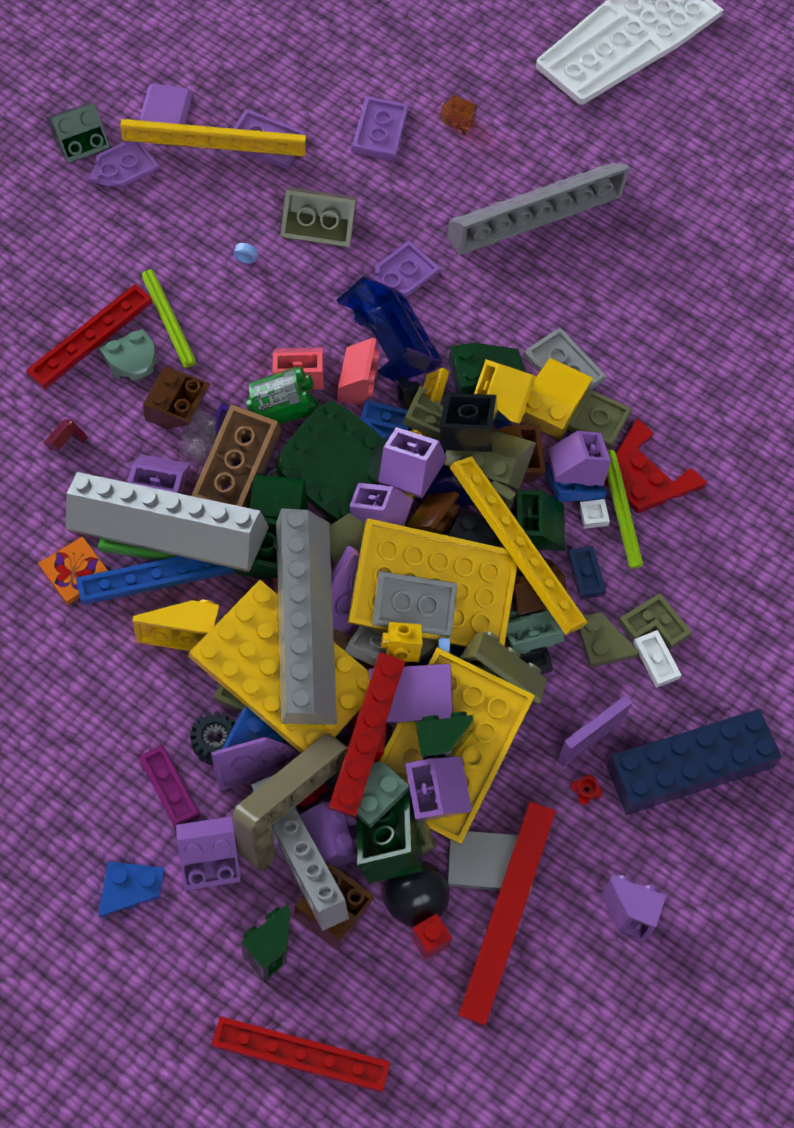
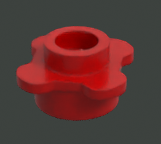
[571,774,603,805]

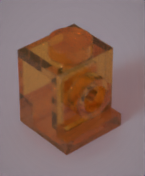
[440,95,477,135]

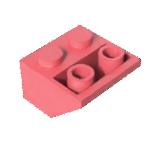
[337,338,380,406]
[272,347,324,390]

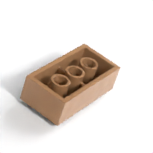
[191,404,282,508]

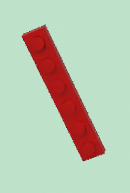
[26,284,152,390]
[328,652,406,818]
[211,1016,390,1093]

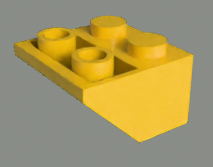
[474,359,536,424]

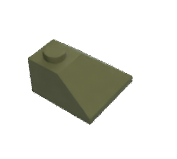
[329,513,365,567]

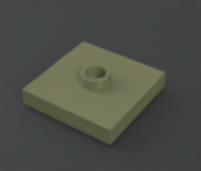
[567,388,632,450]

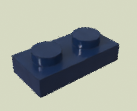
[567,546,606,600]

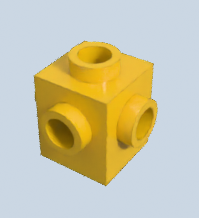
[381,622,422,663]

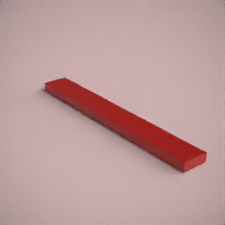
[458,801,556,1026]

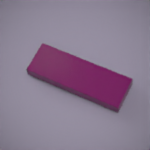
[138,745,200,829]

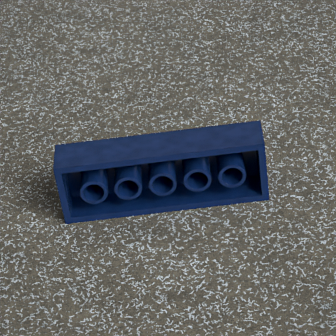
[606,709,782,815]

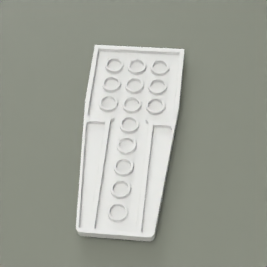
[536,0,723,105]

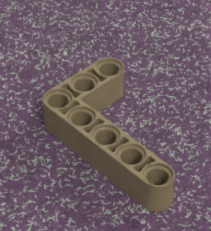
[232,734,348,871]

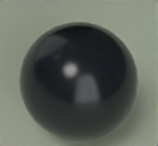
[383,860,450,927]

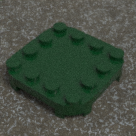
[275,401,387,524]

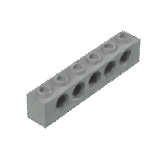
[251,775,349,931]

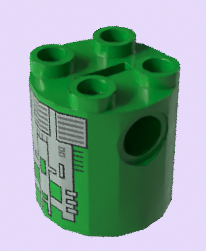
[246,366,319,425]

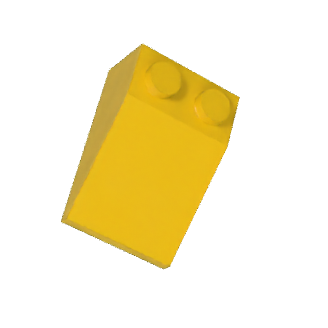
[521,358,593,440]
[132,600,220,651]

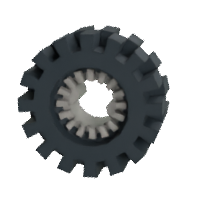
[190,711,235,765]

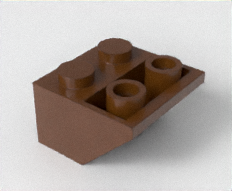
[143,366,210,429]
[496,425,546,482]
[405,491,460,535]
[511,558,567,615]
[293,862,375,951]

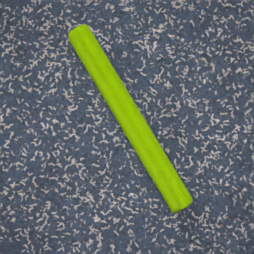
[142,269,196,368]
[607,450,643,569]

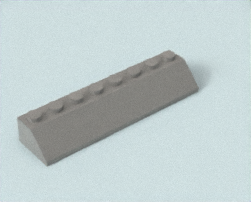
[447,163,629,256]
[66,472,269,572]
[276,509,337,725]

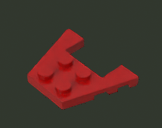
[605,419,707,514]

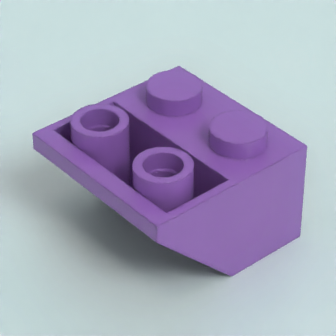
[378,427,447,498]
[547,431,611,486]
[127,454,190,494]
[349,483,413,526]
[405,756,472,822]
[300,802,357,867]
[176,816,241,891]
[601,875,666,941]

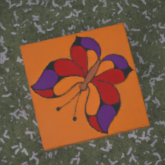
[38,536,108,605]

